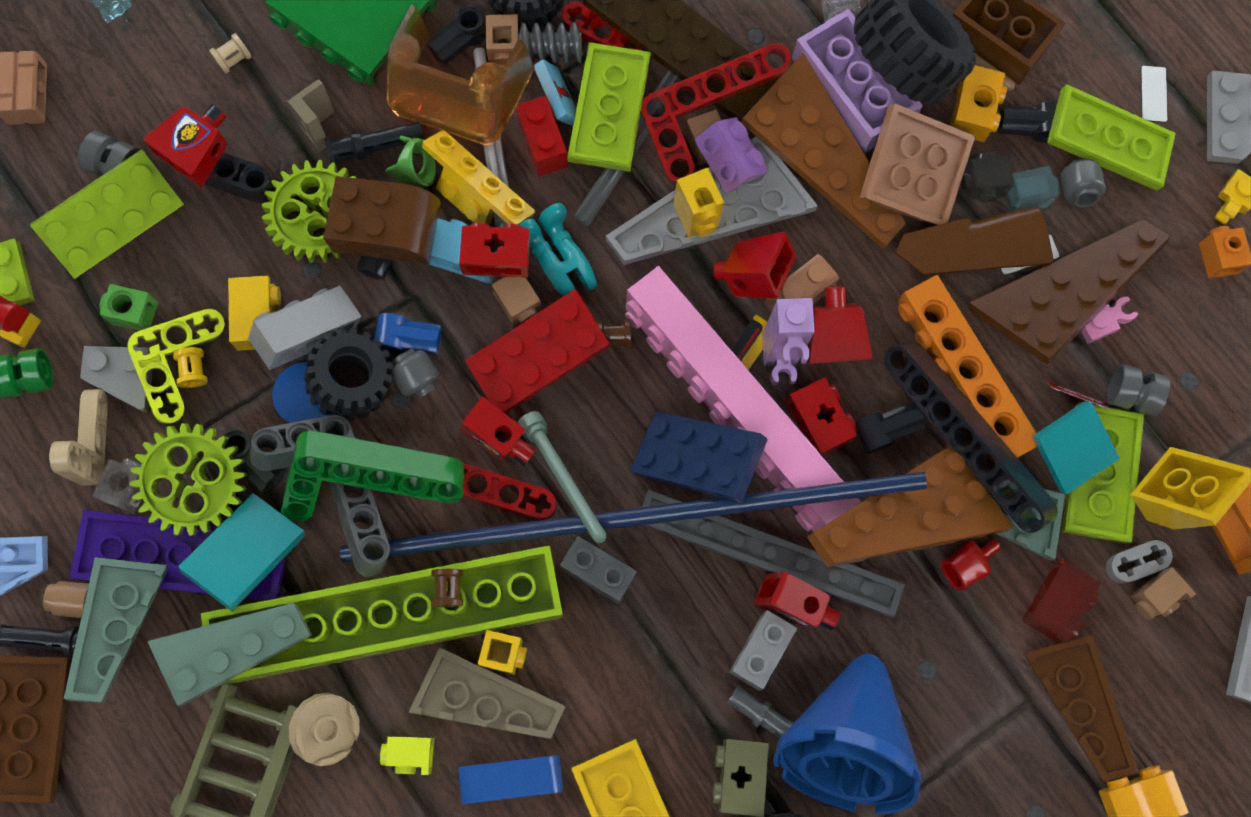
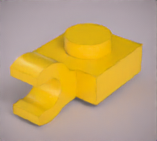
[1214,169,1251,225]

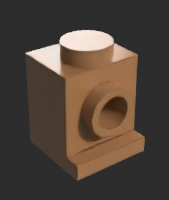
[486,14,519,67]
[1130,567,1196,620]

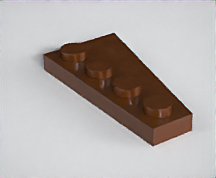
[1023,635,1139,782]

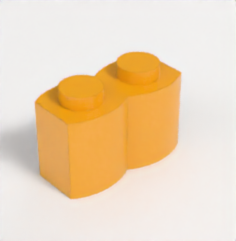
[1099,765,1189,817]

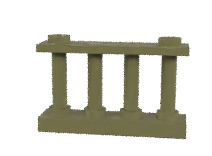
[170,684,299,817]

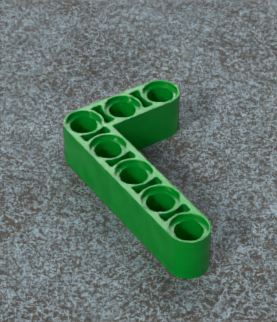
[281,431,465,522]

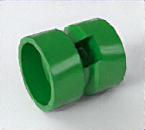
[0,348,53,399]

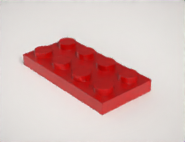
[465,289,611,414]

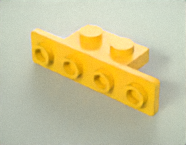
[422,130,535,225]

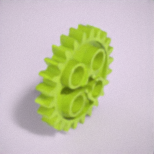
[262,160,356,263]
[129,423,247,536]

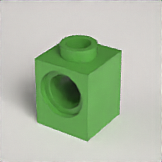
[99,284,158,331]

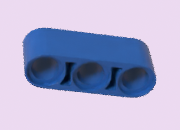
[458,755,564,804]

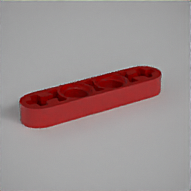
[462,463,557,521]

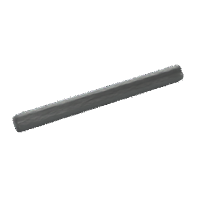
[575,70,682,226]

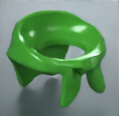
[385,136,436,188]

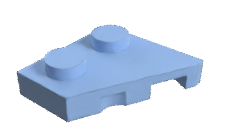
[0,536,48,596]

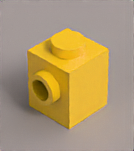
[478,630,527,675]

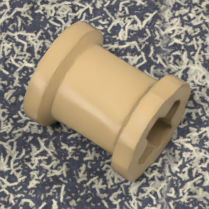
[209,33,252,74]

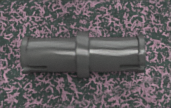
[726,685,793,739]

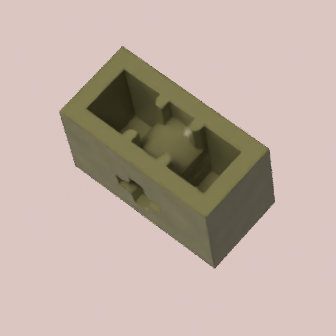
[712,739,769,817]

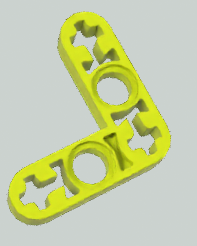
[127,309,225,425]

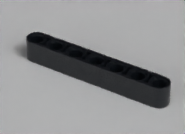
[884,341,1058,533]

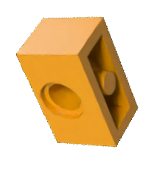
[949,65,1007,142]

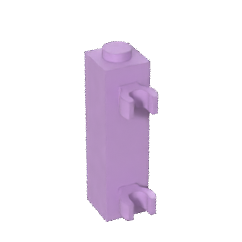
[762,298,815,385]

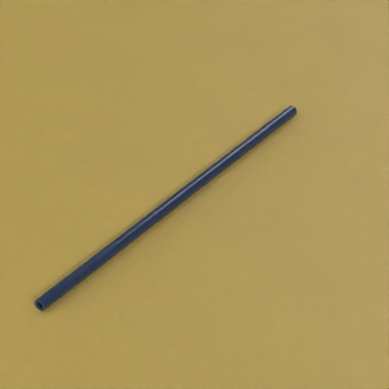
[340,472,927,563]

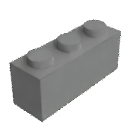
[248,286,362,370]

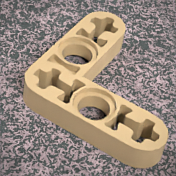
[49,389,108,485]

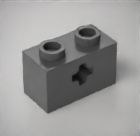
[560,536,637,605]

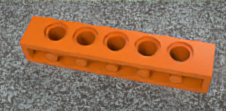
[897,275,1037,463]

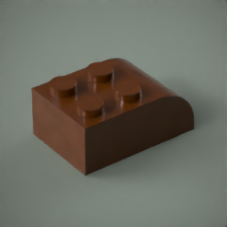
[953,0,1066,85]
[323,176,441,264]

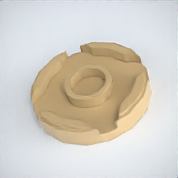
[289,693,360,766]

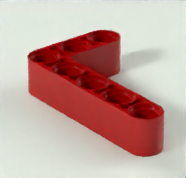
[641,43,791,185]

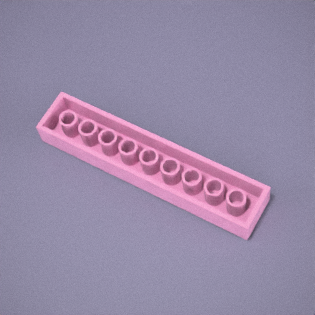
[625,266,861,532]

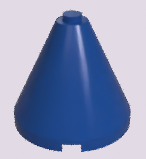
[774,654,921,814]

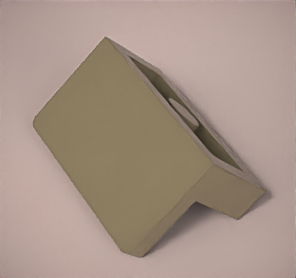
[287,79,334,152]

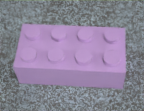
[792,9,923,154]

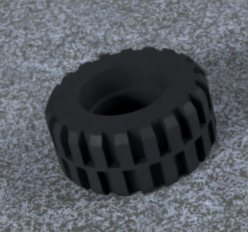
[853,0,976,104]

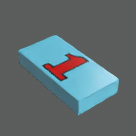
[534,60,576,126]

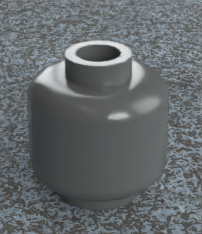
[1060,159,1106,208]
[390,348,439,399]

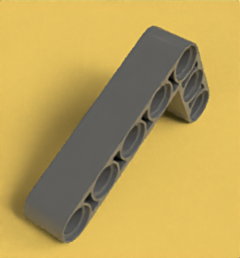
[250,415,390,578]

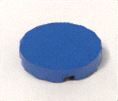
[272,362,338,423]

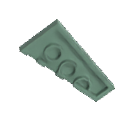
[147,603,312,706]

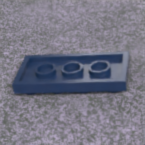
[630,411,768,503]

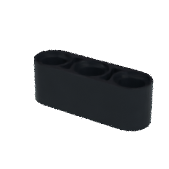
[204,152,275,204]

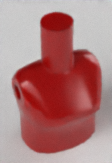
[940,539,1001,591]

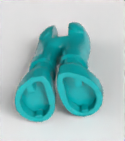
[519,203,597,296]

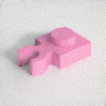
[1081,297,1138,344]

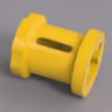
[173,347,208,388]

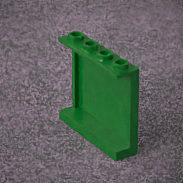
[265,0,438,87]

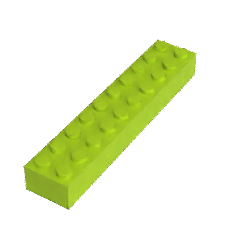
[201,545,563,686]

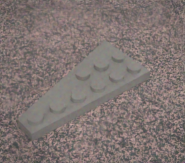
[606,136,818,265]

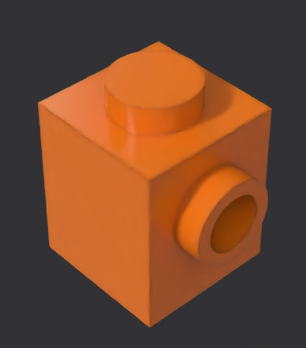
[1199,226,1251,279]

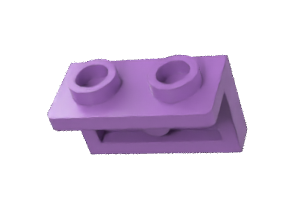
[695,117,769,193]

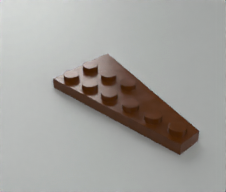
[968,219,1170,365]

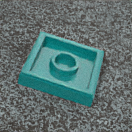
[1032,401,1120,494]

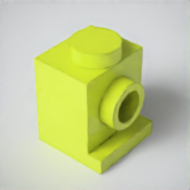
[380,737,435,775]

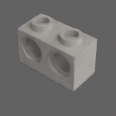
[729,610,797,691]

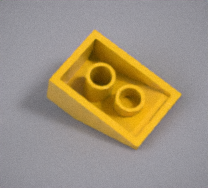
[1130,447,1251,529]

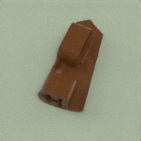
[895,205,1053,275]

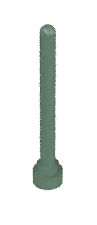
[518,411,606,543]

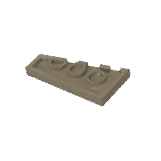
[408,648,566,739]

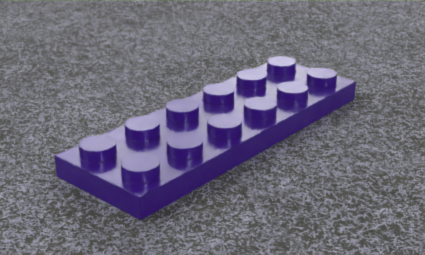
[69,510,286,601]

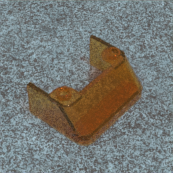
[386,5,534,145]

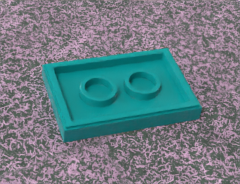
[178,493,305,611]

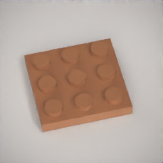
[859,103,975,226]

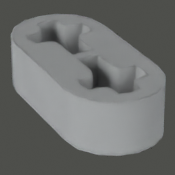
[1106,540,1173,584]

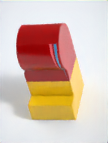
[0,296,41,349]

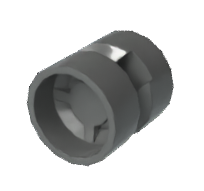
[77,130,140,176]
[1107,363,1170,417]

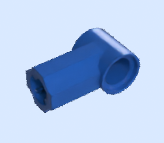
[374,313,442,355]

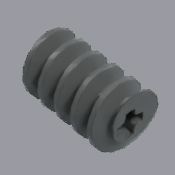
[518,23,582,63]

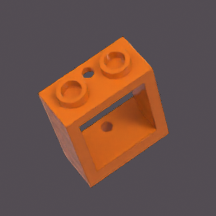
[1212,482,1251,575]

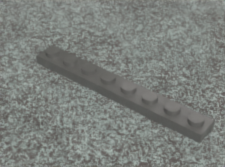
[642,490,905,618]

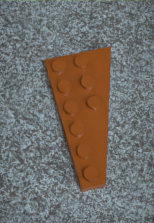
[741,53,906,249]
[807,446,1014,567]

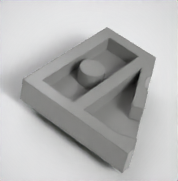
[80,346,153,412]

